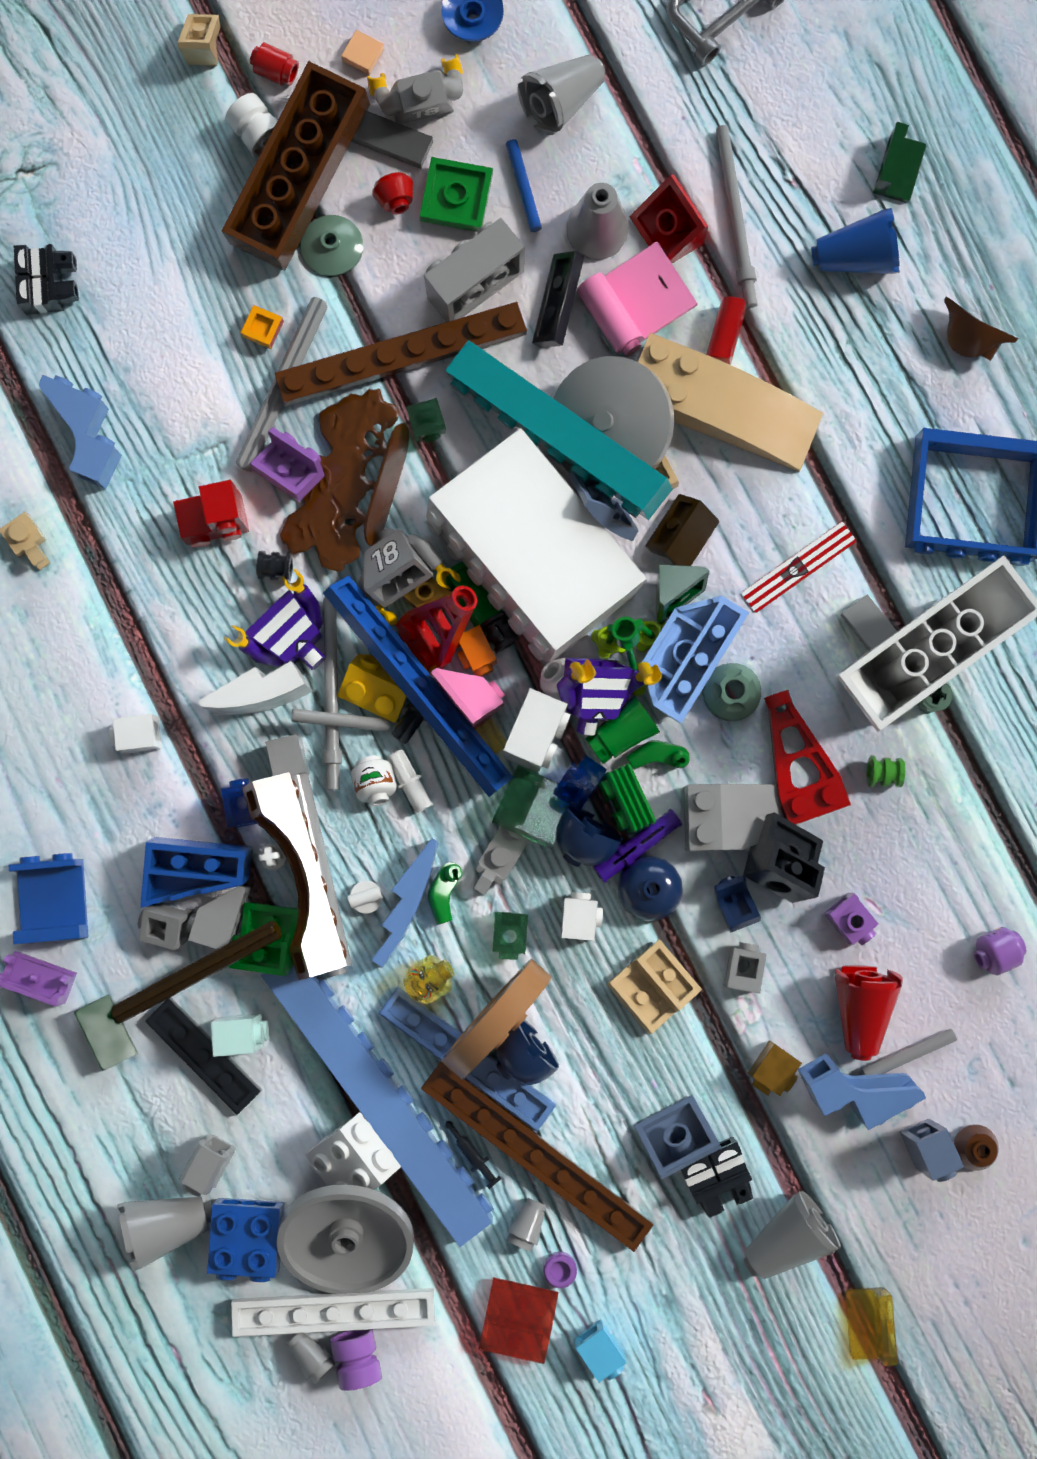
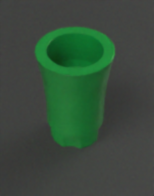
[585,696,660,764]

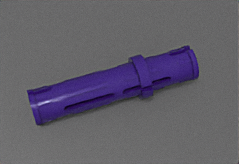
[593,808,683,883]

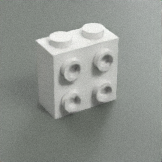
[305,1112,401,1190]

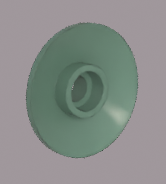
[300,215,363,277]

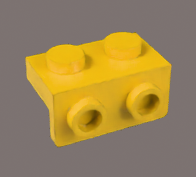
[337,654,408,723]

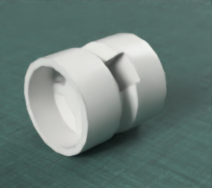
[225,93,278,157]

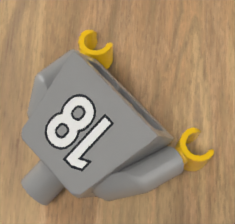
[367,54,463,124]
[358,528,461,625]

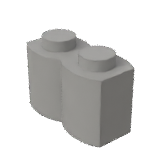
[179,1134,236,1197]

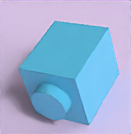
[574,1319,627,1383]

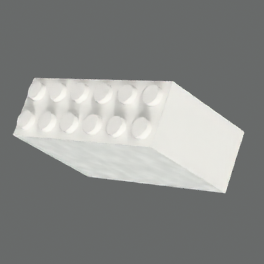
[426,428,647,663]

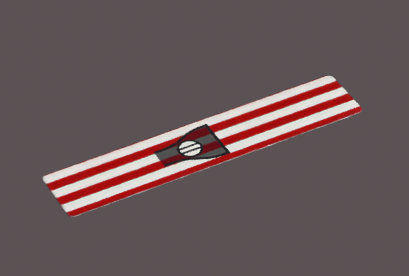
[741,522,856,613]

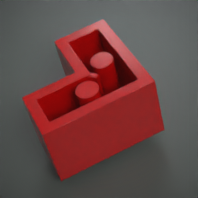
[173,479,250,548]

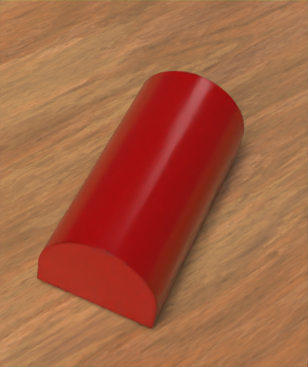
[706,296,746,365]

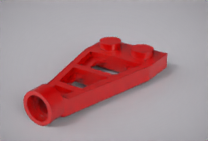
[395,586,477,677]
[764,690,851,824]

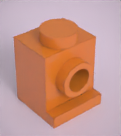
[457,625,497,677]

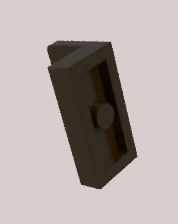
[645,494,719,566]

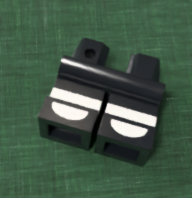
[13,244,79,315]
[680,1137,753,1218]

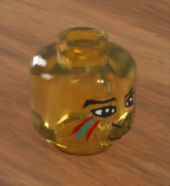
[403,955,455,1004]

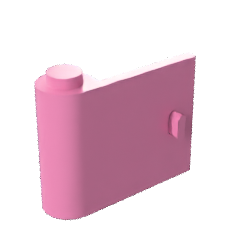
[576,242,698,356]

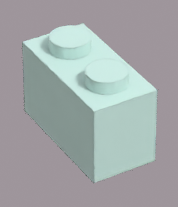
[211,1013,269,1057]

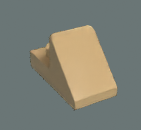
[178,14,220,66]

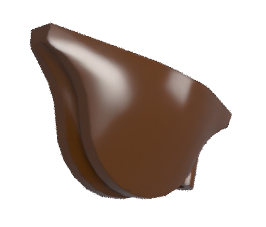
[944,296,1019,361]

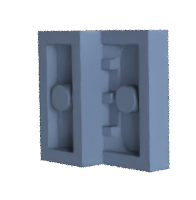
[569,471,639,541]

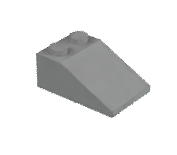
[683,784,782,851]

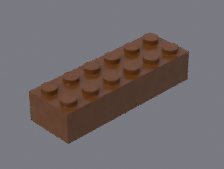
[222,61,370,271]

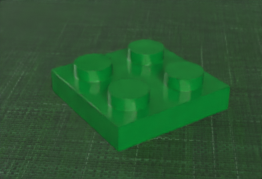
[419,157,493,232]

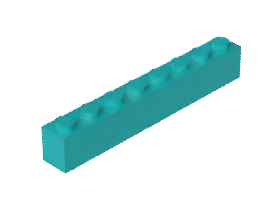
[445,340,673,520]

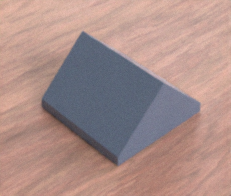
[634,1095,721,1179]

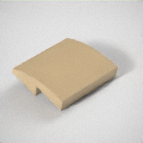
[606,939,702,1035]

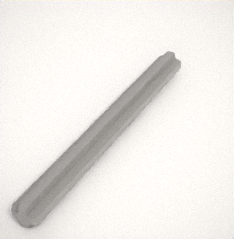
[236,297,328,472]

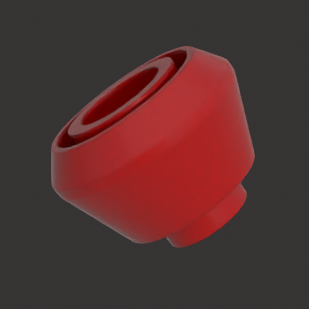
[372,172,413,215]

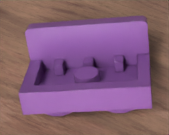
[250,427,325,502]

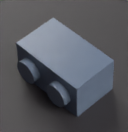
[900,1119,964,1182]

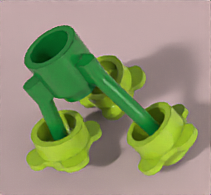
[591,617,666,696]

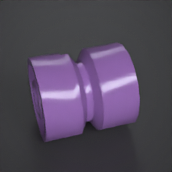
[330,1329,382,1391]

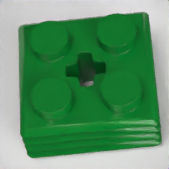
[598,763,656,834]

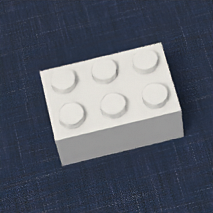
[503,688,571,773]

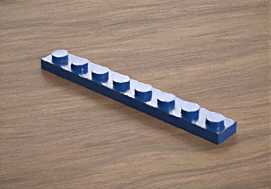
[323,575,513,797]

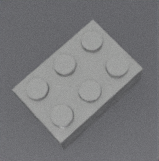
[424,218,525,322]

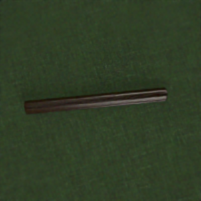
[111,921,282,1023]

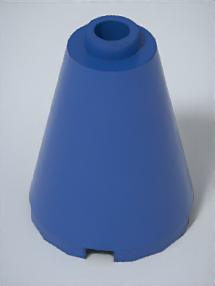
[811,208,900,274]

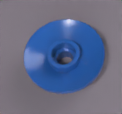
[441,0,504,42]

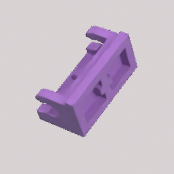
[0,951,77,1007]

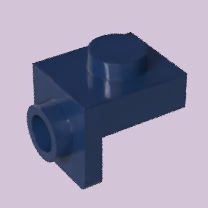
[714,875,761,933]

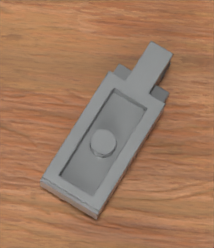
[473,807,540,896]

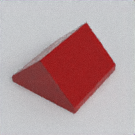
[629,175,708,263]

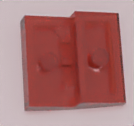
[478,1277,559,1364]

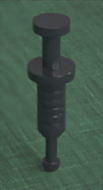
[445,1121,502,1189]

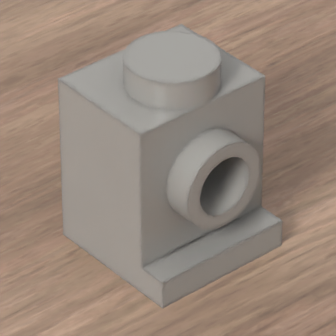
[137,903,193,950]
[723,942,767,994]

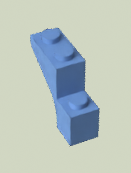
[39,375,122,489]
[797,1053,926,1130]

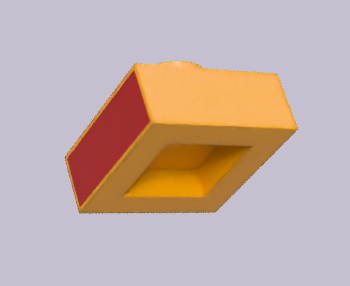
[241,305,284,349]

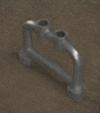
[667,0,784,66]

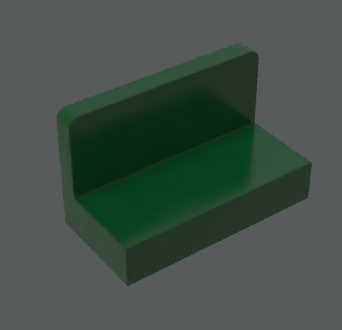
[873,122,926,203]

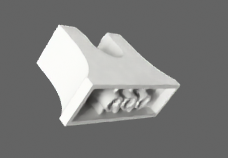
[836,556,1037,732]

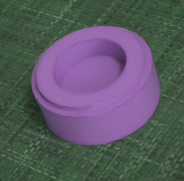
[543,1251,577,1288]

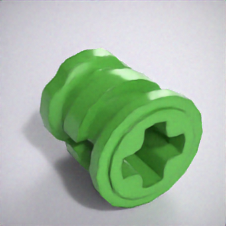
[866,755,906,788]

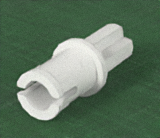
[387,750,433,814]
[258,844,288,870]

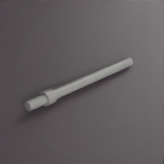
[716,125,758,308]
[323,597,342,790]

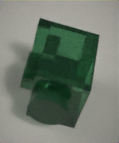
[406,398,446,443]
[492,911,528,960]

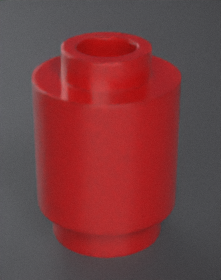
[250,42,299,86]

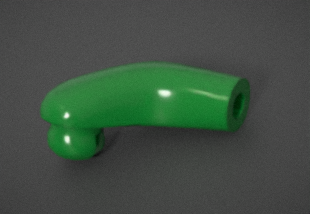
[626,740,690,770]
[428,862,463,925]

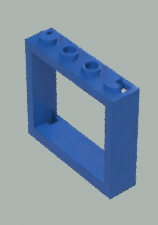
[905,428,1037,566]

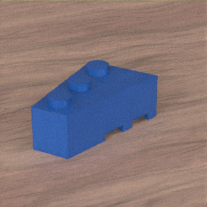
[140,837,252,908]

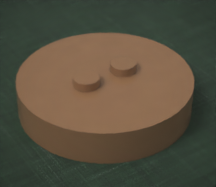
[441,958,552,1080]

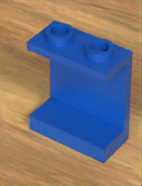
[9,853,89,944]

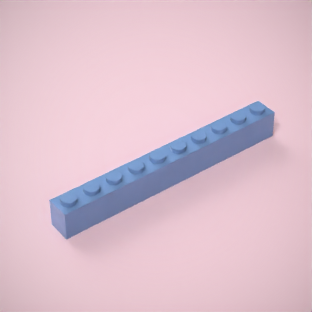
[261,964,494,1247]

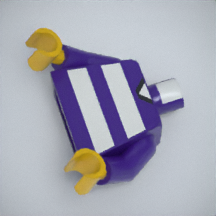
[223,569,326,670]
[557,658,662,736]

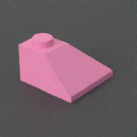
[431,668,505,729]

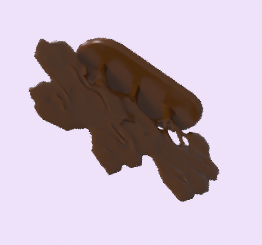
[280,388,409,572]

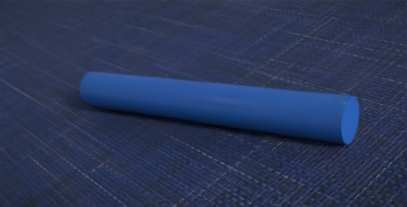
[505,139,542,232]

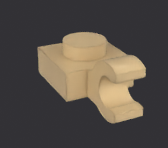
[0,512,50,570]

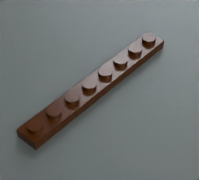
[275,302,527,406]
[421,1061,654,1252]

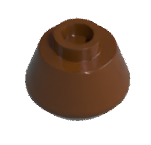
[954,1124,999,1171]

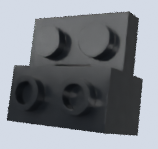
[743,812,825,903]

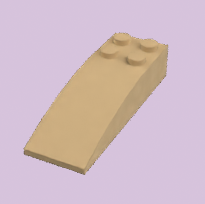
[638,333,823,472]

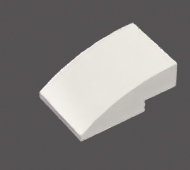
[198,661,313,715]

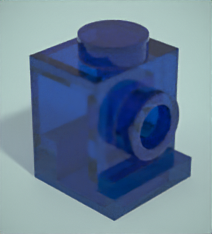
[552,755,607,812]
[221,778,256,828]

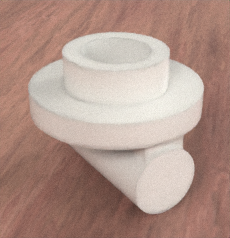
[348,881,383,914]

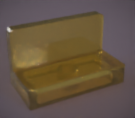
[845,1287,898,1366]

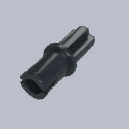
[392,703,427,744]

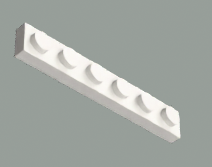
[231,1288,435,1337]

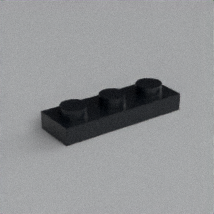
[532,251,584,348]

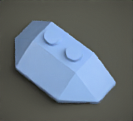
[642,595,750,724]

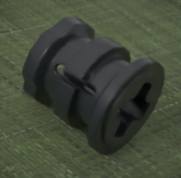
[256,551,293,583]
[480,611,520,654]

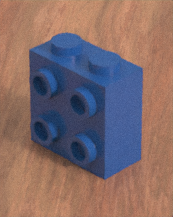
[207,1198,285,1282]

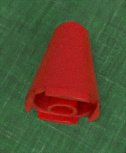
[835,965,903,1061]

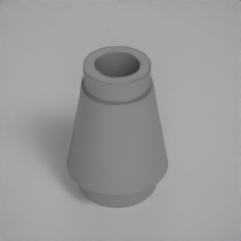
[507,1198,546,1252]
[287,1333,335,1384]

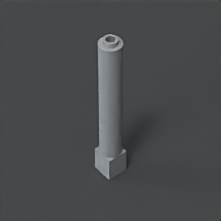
[265,734,352,977]

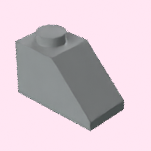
[186,886,251,949]

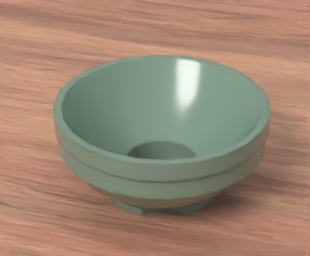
[702,663,761,722]

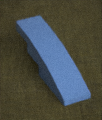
[372,838,439,968]

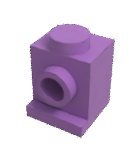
[823,893,879,945]

